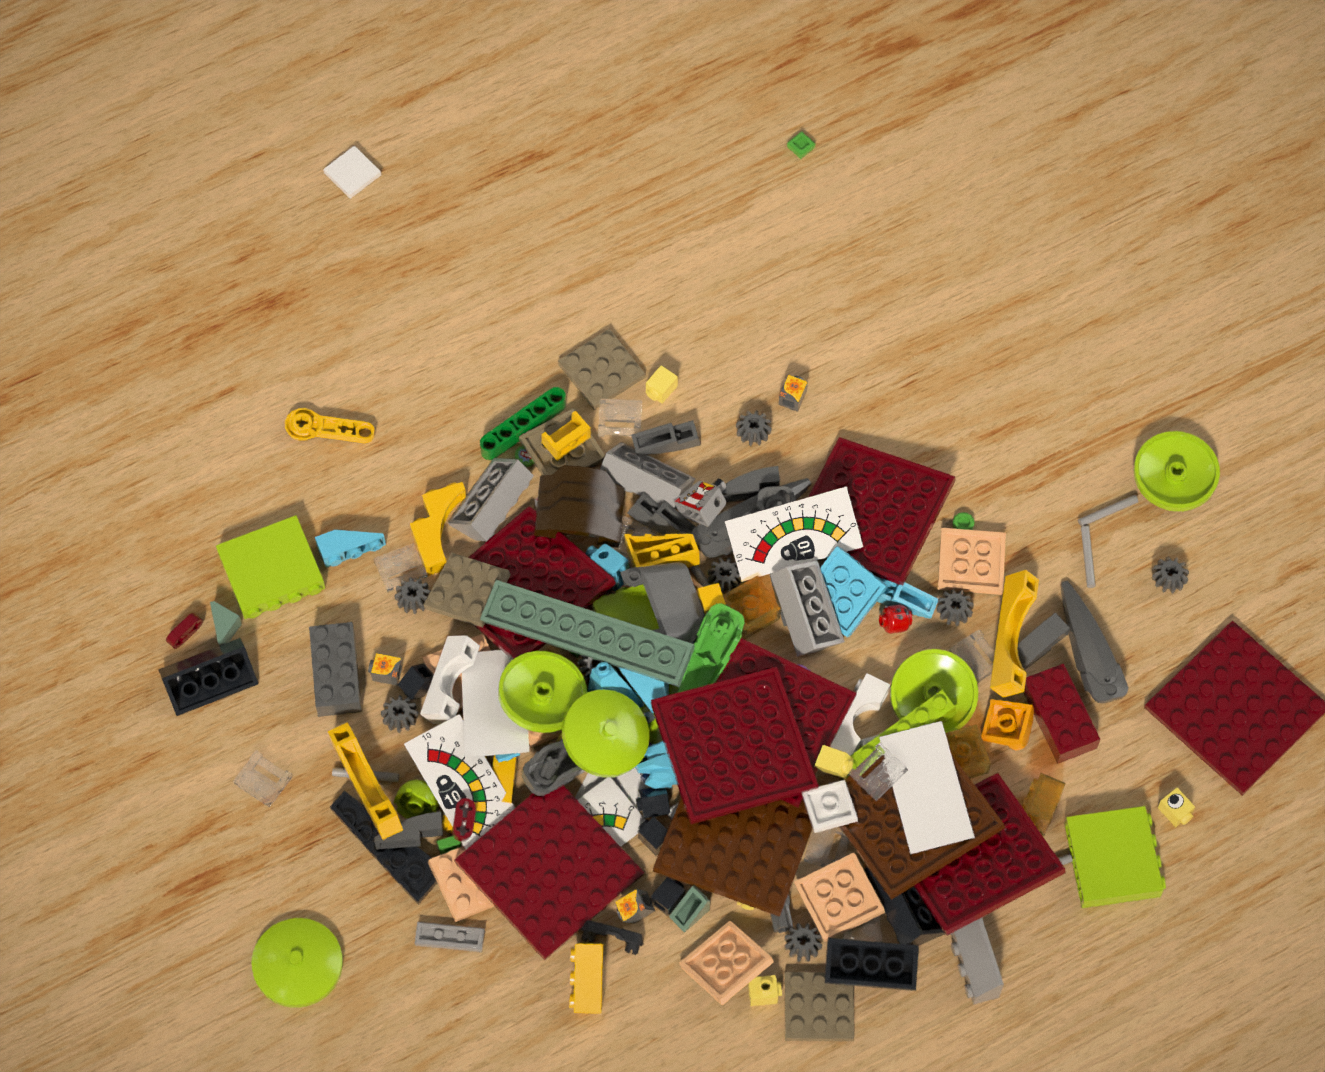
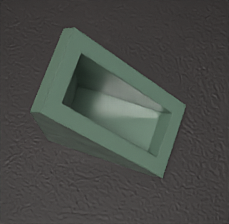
[210,601,242,646]
[669,885,710,932]

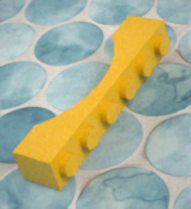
[990,570,1039,698]
[327,722,403,840]

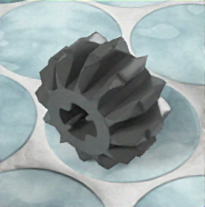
[736,410,772,447]
[1152,556,1189,594]
[707,557,743,594]
[394,577,431,614]
[937,588,974,626]
[381,695,419,734]
[784,923,822,962]

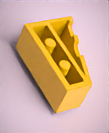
[624,534,700,568]
[569,943,604,1013]

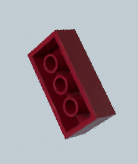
[1023,663,1101,764]

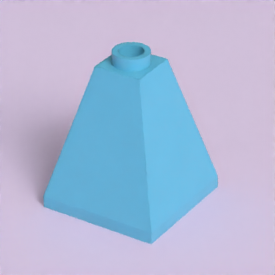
[587,662,644,708]
[618,667,669,715]

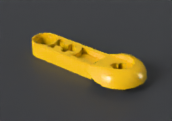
[285,408,375,443]

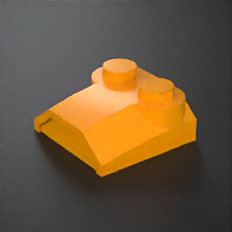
[980,699,1034,750]

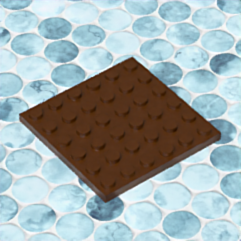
[839,754,1005,900]
[653,797,813,917]

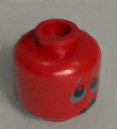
[879,604,912,634]

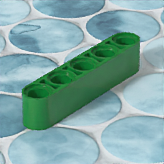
[480,387,566,460]

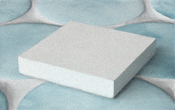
[323,146,381,199]
[802,780,858,833]

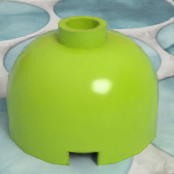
[393,779,439,819]

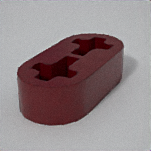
[166,612,203,649]
[452,798,476,842]

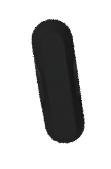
[581,920,644,955]

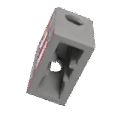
[673,478,727,527]

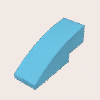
[877,577,938,619]

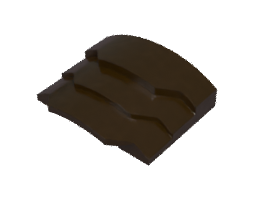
[534,465,625,548]

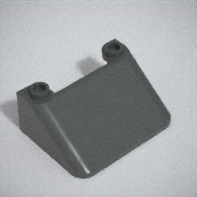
[621,562,705,644]

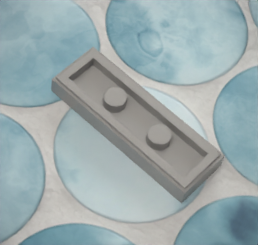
[415,922,485,952]

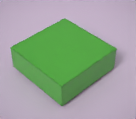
[787,131,816,159]
[437,836,461,855]

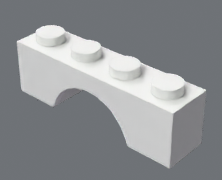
[420,636,480,724]
[830,674,890,755]

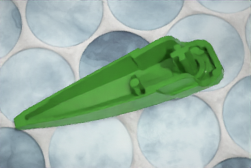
[677,603,744,693]

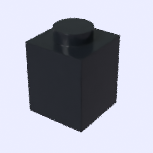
[398,663,434,700]
[636,787,670,818]
[638,817,668,856]
[651,877,685,916]

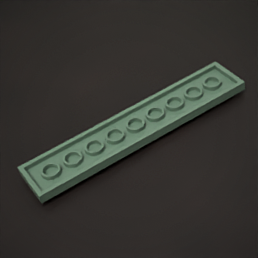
[480,580,695,687]

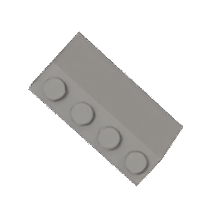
[600,442,695,509]
[448,458,534,541]
[770,560,845,657]
[949,918,1004,1005]

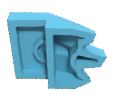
[635,741,677,789]

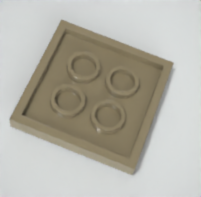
[558,329,645,410]
[519,408,605,475]
[424,553,510,628]
[785,972,854,1041]

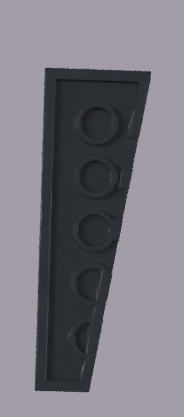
[330,790,437,905]

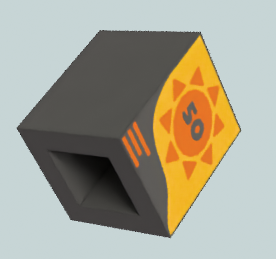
[778,375,808,412]
[368,653,403,686]
[615,889,655,924]

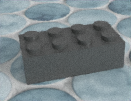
[309,622,362,717]

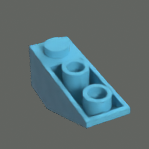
[315,530,386,567]

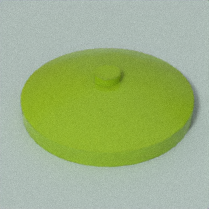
[1134,431,1220,512]
[890,649,978,735]
[498,651,587,733]
[562,689,650,778]
[251,918,343,1008]

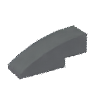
[631,420,701,455]
[722,466,780,502]
[627,492,696,535]
[1018,613,1070,670]
[375,812,443,849]

